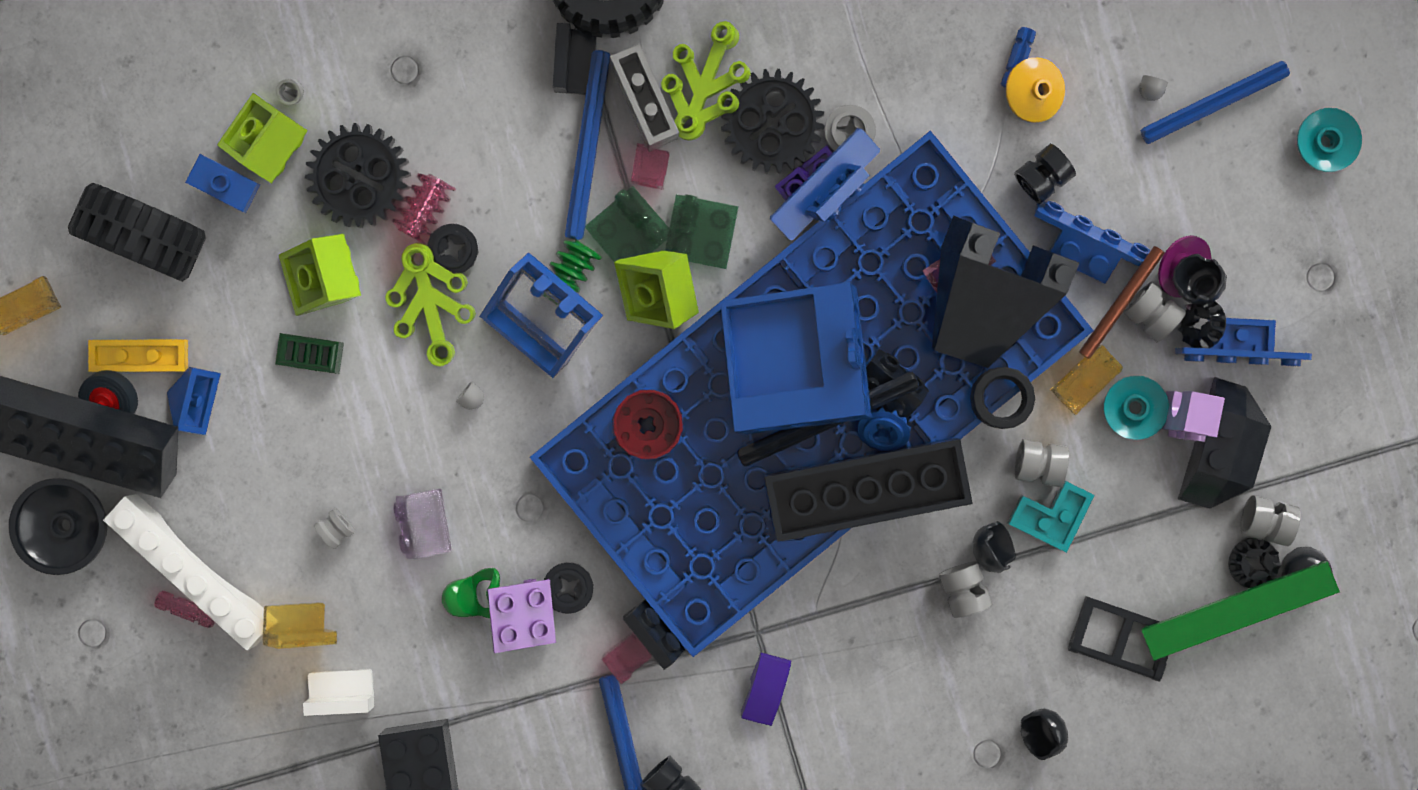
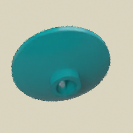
[1297,108,1362,172]
[1104,376,1169,440]

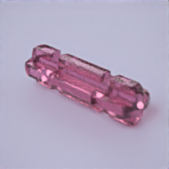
[154,591,215,628]

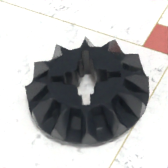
[427,224,479,274]
[1177,301,1226,348]
[1228,538,1282,588]
[544,562,594,614]

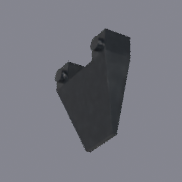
[932,215,1079,368]

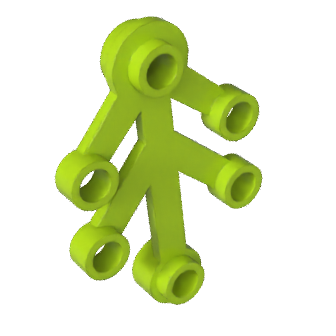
[661,21,751,141]
[385,243,476,366]

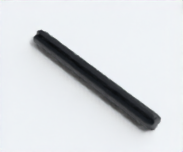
[738,372,919,466]

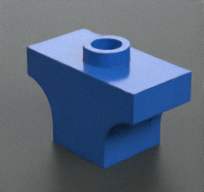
[185,154,260,213]

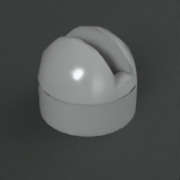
[1139,75,1168,101]
[276,79,304,105]
[456,382,484,410]

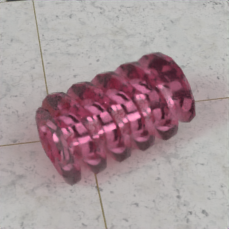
[391,173,456,245]

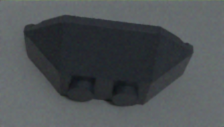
[1178,377,1272,509]

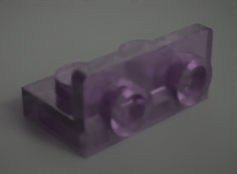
[393,489,452,559]

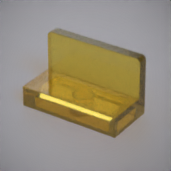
[263,602,337,649]

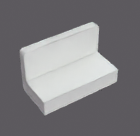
[303,669,374,716]

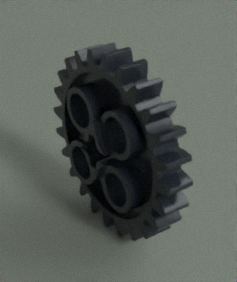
[721,68,825,174]
[305,123,411,228]

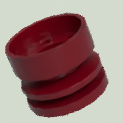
[612,390,683,459]

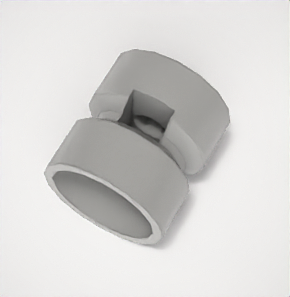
[1123,282,1186,342]
[1015,439,1069,487]
[1240,495,1301,547]
[939,561,993,618]

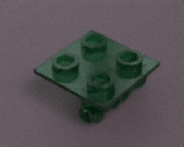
[585,186,674,262]
[665,194,739,269]

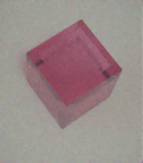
[631,143,670,190]
[602,632,652,684]

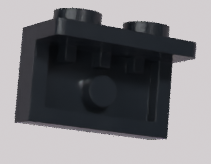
[866,349,929,419]
[623,599,686,670]

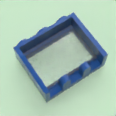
[479,252,603,378]

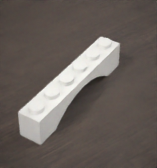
[103,494,278,651]

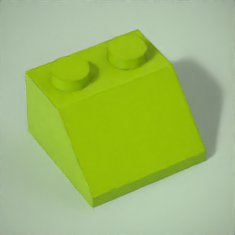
[217,93,308,184]
[279,234,361,316]
[614,251,699,329]

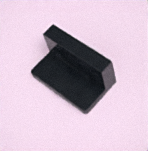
[553,23,597,95]

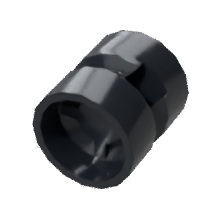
[1014,143,1076,204]
[640,755,701,790]

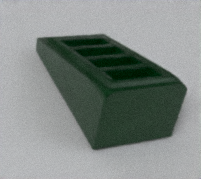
[275,333,344,374]

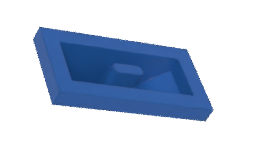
[167,367,221,435]

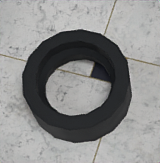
[970,367,1036,429]

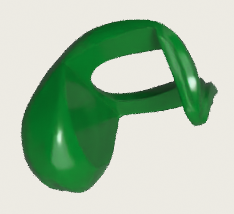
[441,568,500,618]

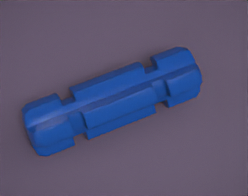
[1001,27,1036,88]

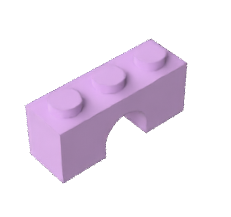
[1162,391,1225,442]

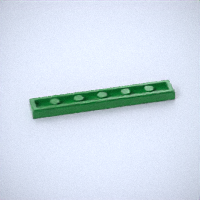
[1141,561,1340,660]

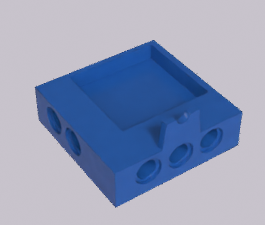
[720,282,872,435]

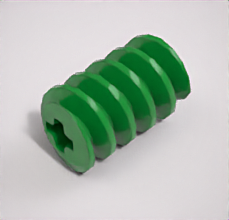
[543,238,602,305]

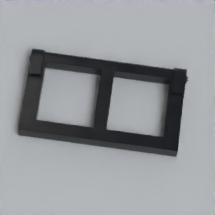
[1068,596,1169,682]

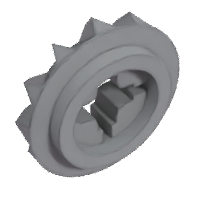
[825,105,876,151]

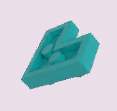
[1007,481,1095,553]

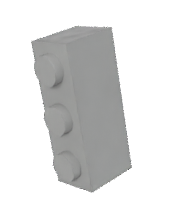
[610,43,679,152]

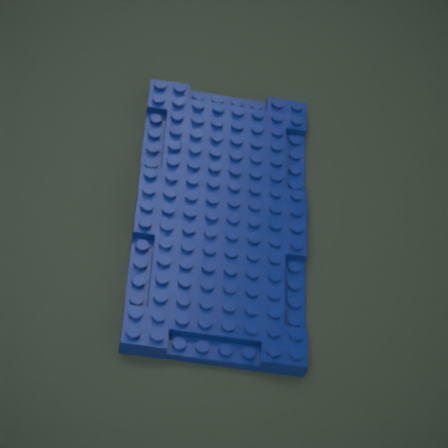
[530,130,1094,657]

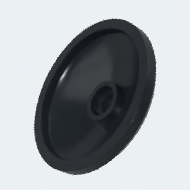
[9,478,107,575]

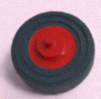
[78,370,138,414]

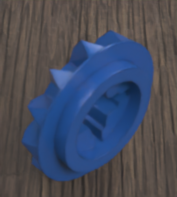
[858,407,911,451]

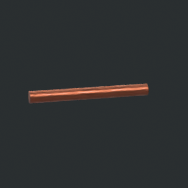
[1079,246,1165,359]

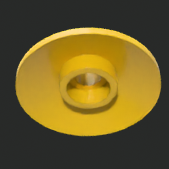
[1006,57,1065,122]

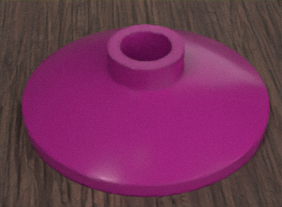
[1158,235,1212,298]

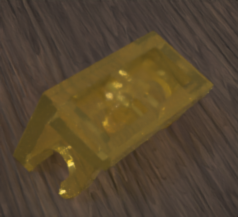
[0,276,62,335]
[1050,345,1123,415]

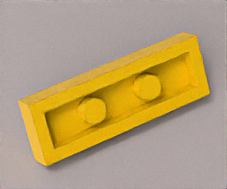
[88,339,188,372]

